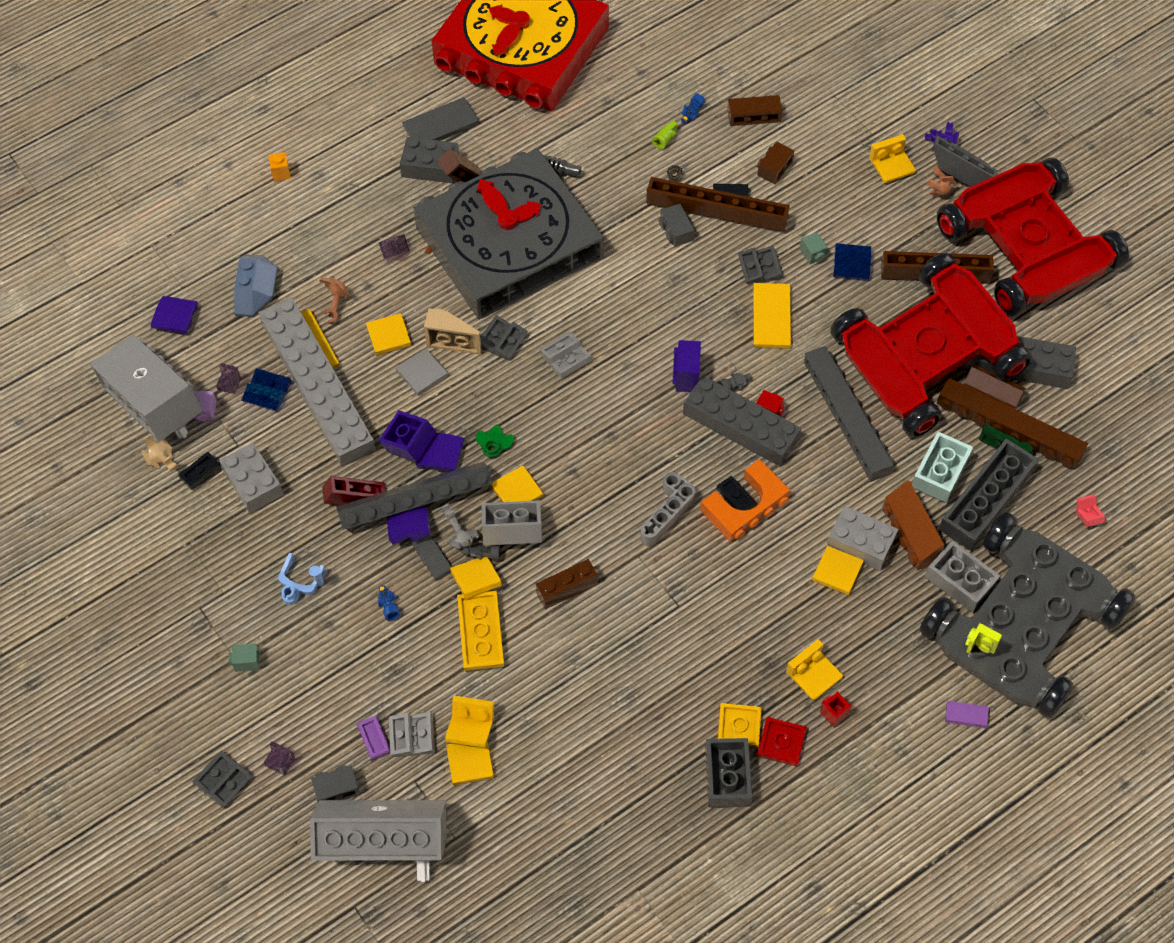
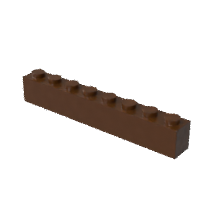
[646,177,790,232]
[936,378,1088,470]

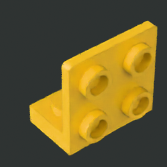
[869,134,916,183]
[786,639,843,701]
[445,696,494,748]

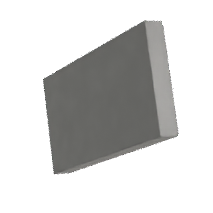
[402,97,479,141]

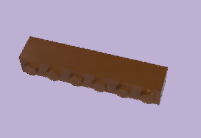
[881,251,994,283]

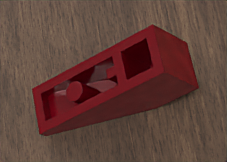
[322,476,385,505]

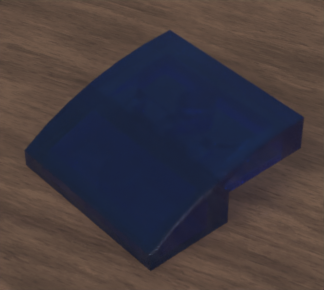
[833,243,872,281]
[241,368,292,412]

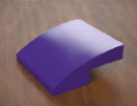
[151,296,198,334]
[416,433,465,472]
[387,507,431,545]

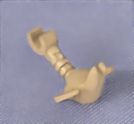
[141,436,178,472]

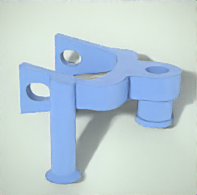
[278,553,327,605]

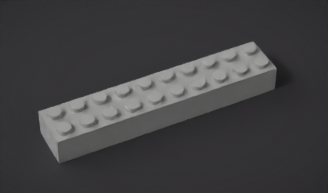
[258,297,376,467]

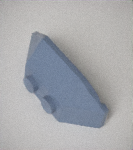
[234,254,277,317]

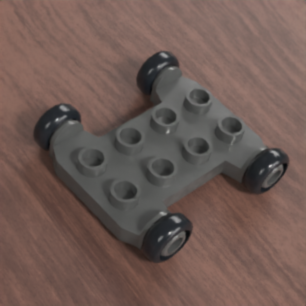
[920,513,1136,718]

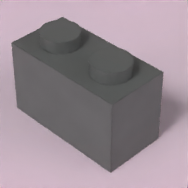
[658,204,695,247]
[311,765,360,802]

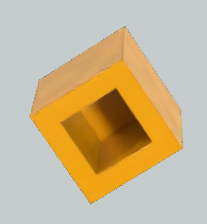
[268,152,291,182]

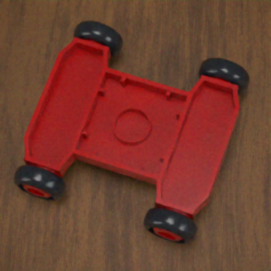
[936,157,1130,318]
[830,253,1032,438]

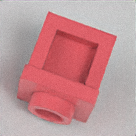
[1076,494,1105,527]

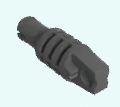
[543,155,582,178]

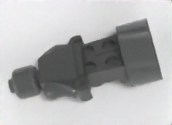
[717,373,752,390]
[462,545,500,561]

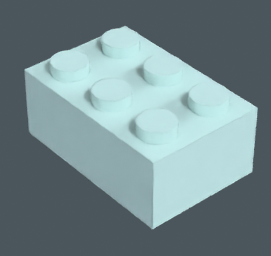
[912,432,973,503]

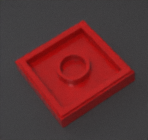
[757,717,807,767]

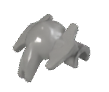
[441,504,479,549]

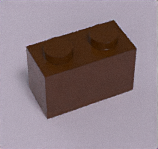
[757,142,795,184]

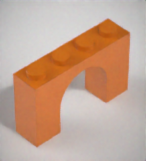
[700,459,790,543]

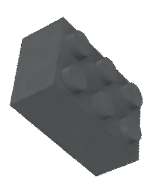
[400,137,459,184]
[705,738,752,807]

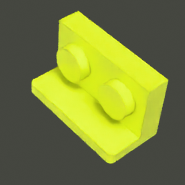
[965,623,1002,654]

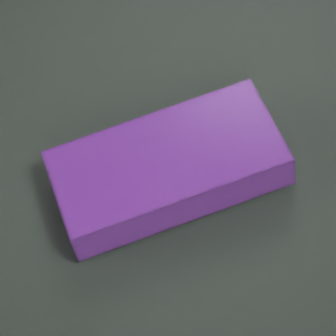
[945,701,989,728]
[357,716,390,761]

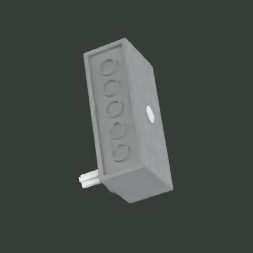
[89,334,203,442]
[310,800,447,882]

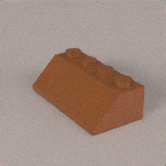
[882,480,944,571]

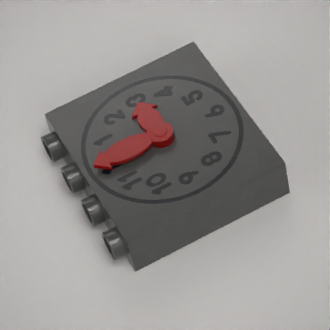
[413,148,603,320]

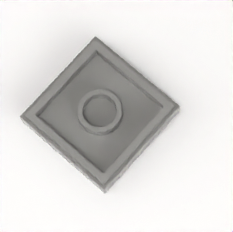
[396,348,448,396]

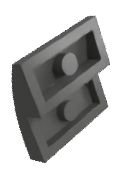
[738,245,783,284]
[480,315,528,360]
[192,751,252,808]

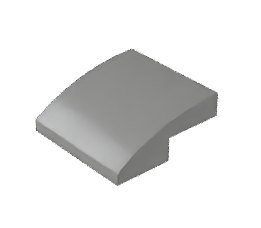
[539,332,592,378]
[389,711,435,757]

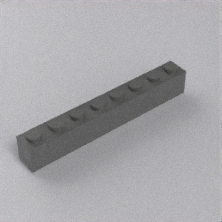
[804,346,894,482]
[336,461,492,530]

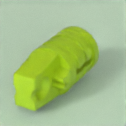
[652,120,678,150]

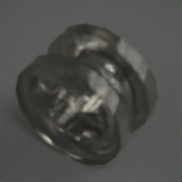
[667,165,683,182]

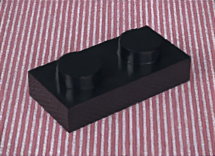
[178,452,221,490]
[716,475,756,510]

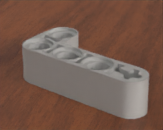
[640,472,696,546]

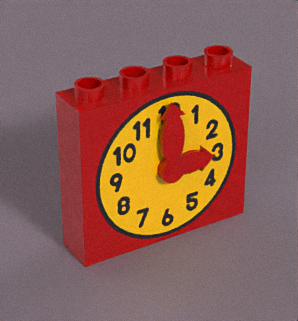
[431,0,609,112]

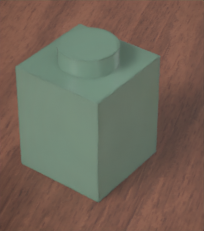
[800,232,828,264]
[229,643,260,672]

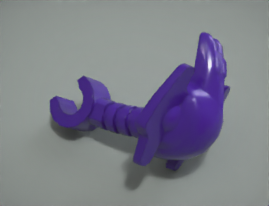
[925,122,959,144]

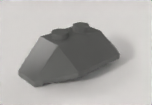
[933,136,998,186]

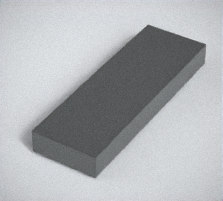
[408,535,451,581]

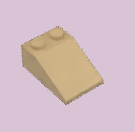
[424,308,482,355]

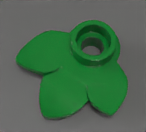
[476,424,514,458]

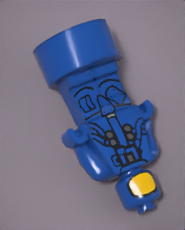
[681,93,706,124]
[378,585,400,621]

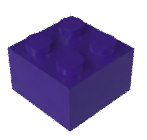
[672,340,701,392]
[379,410,436,463]

